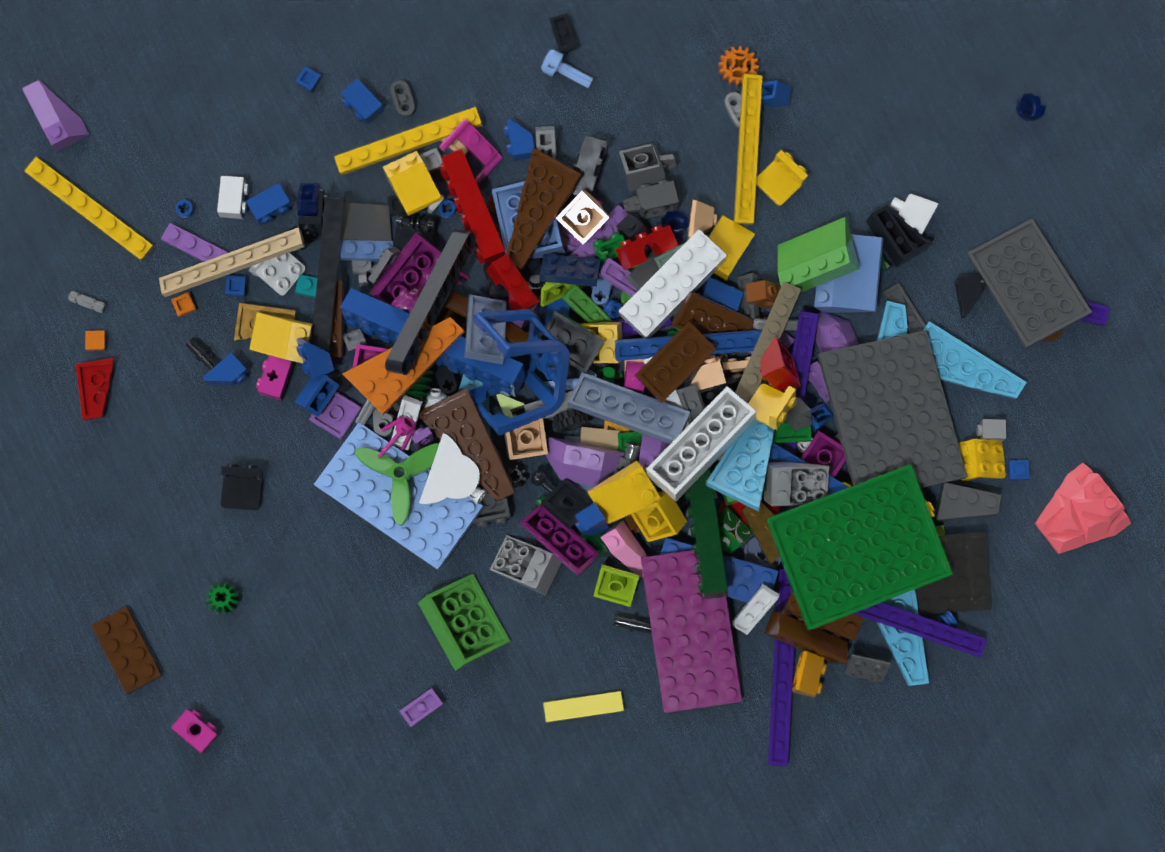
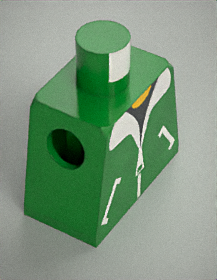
[717,507,753,554]

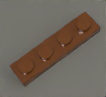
[328,281,344,358]

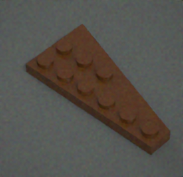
[506,148,582,272]
[419,388,516,501]

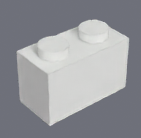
[217,176,249,219]

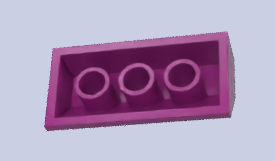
[370,232,442,311]
[789,431,846,509]
[520,505,600,577]

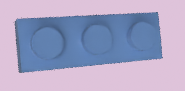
[340,240,393,261]

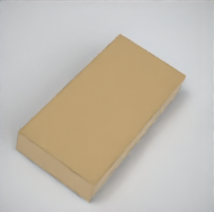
[580,427,620,450]

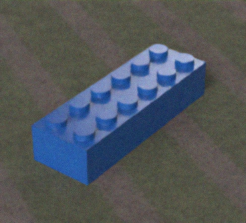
[661,537,778,602]

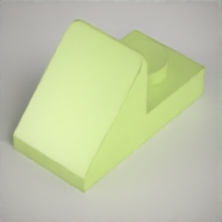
[496,394,525,418]

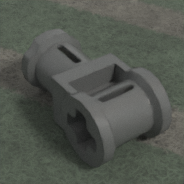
[615,442,641,474]

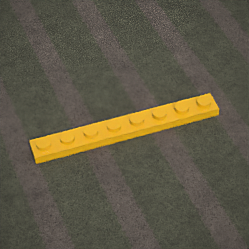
[734,74,762,225]
[334,107,482,175]
[24,157,154,261]

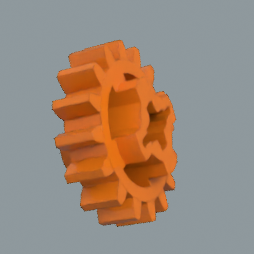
[718,46,759,87]

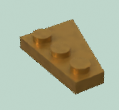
[234,303,297,341]
[741,502,779,565]

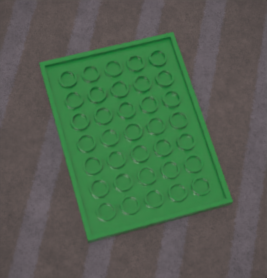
[766,464,953,630]

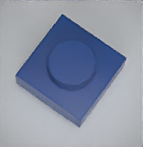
[295,66,321,93]
[225,276,246,297]
[1008,460,1030,481]

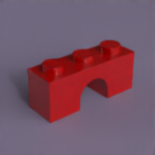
[615,224,678,270]
[486,254,539,310]

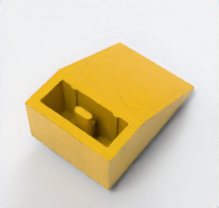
[580,322,622,363]

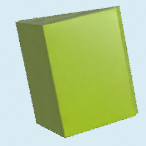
[593,565,640,607]

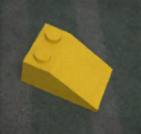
[383,151,442,216]
[708,216,755,281]
[249,312,313,363]
[587,461,660,524]

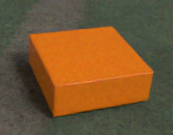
[171,292,197,318]
[85,331,106,351]

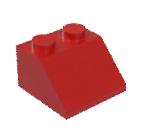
[760,337,801,393]

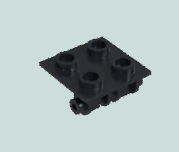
[393,213,436,251]

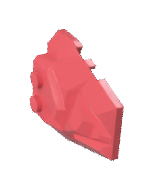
[1034,463,1131,554]

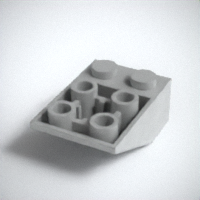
[764,462,829,506]
[490,535,562,596]

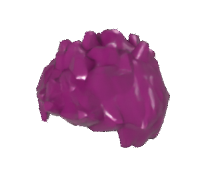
[391,288,420,315]

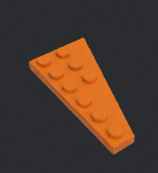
[343,317,465,415]

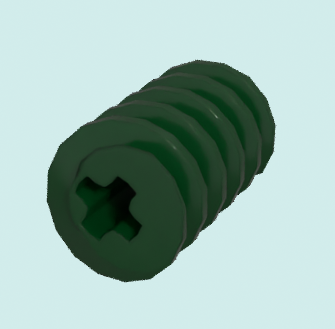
[404,365,435,404]

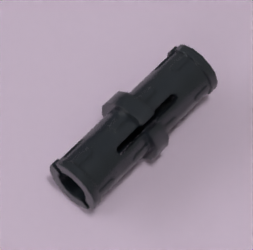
[186,337,219,371]
[613,614,652,634]

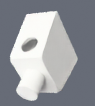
[890,194,938,235]

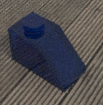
[297,183,319,217]

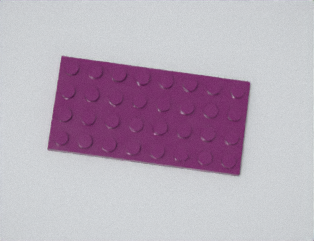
[641,550,742,713]

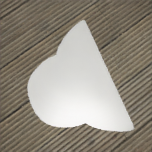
[419,433,480,504]

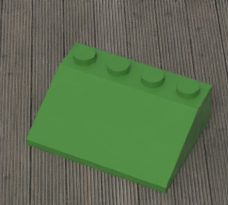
[778,217,859,293]
[418,574,510,671]

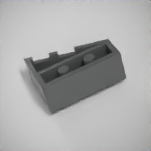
[934,483,1001,523]

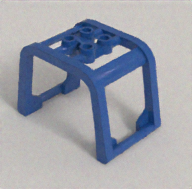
[469,309,570,435]

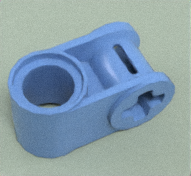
[591,276,612,309]

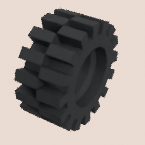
[553,408,590,433]

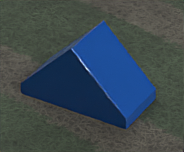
[811,403,834,435]

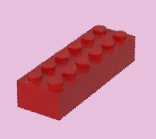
[439,149,506,265]

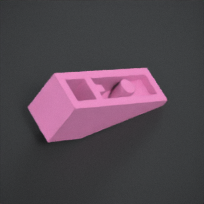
[601,521,647,578]

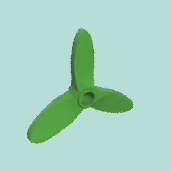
[355,443,439,526]

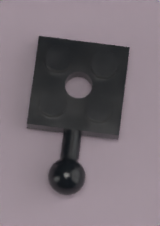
[531,471,594,530]

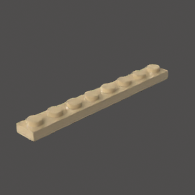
[159,227,305,297]

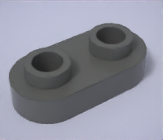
[391,80,415,118]

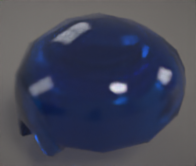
[1016,93,1046,121]
[661,211,690,238]

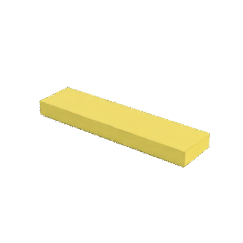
[543,691,624,722]

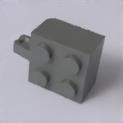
[619,143,676,192]
[623,180,679,220]

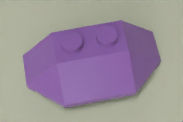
[815,312,859,353]
[546,436,625,486]

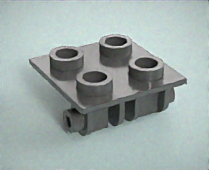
[844,654,891,683]

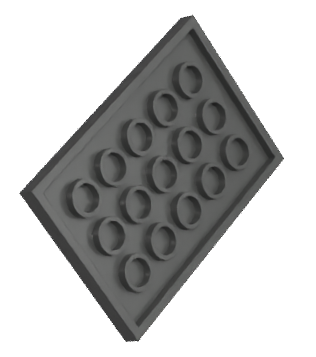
[967,218,1092,349]

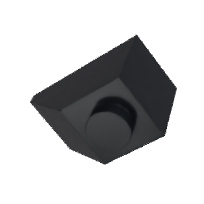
[617,213,653,257]
[954,274,985,318]

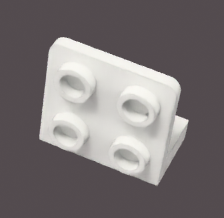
[248,253,305,296]

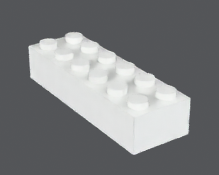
[619,229,727,338]
[646,387,756,501]

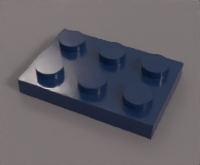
[539,254,600,287]

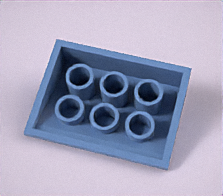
[492,181,565,259]
[814,234,883,313]

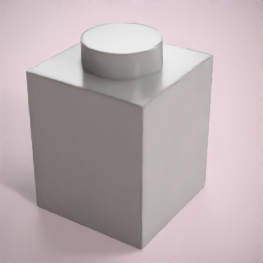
[976,419,1006,442]

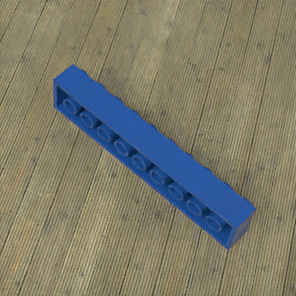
[340,288,525,397]

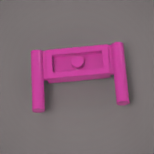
[439,119,503,185]

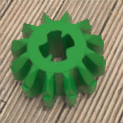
[205,582,239,615]

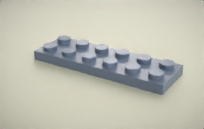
[567,372,690,444]

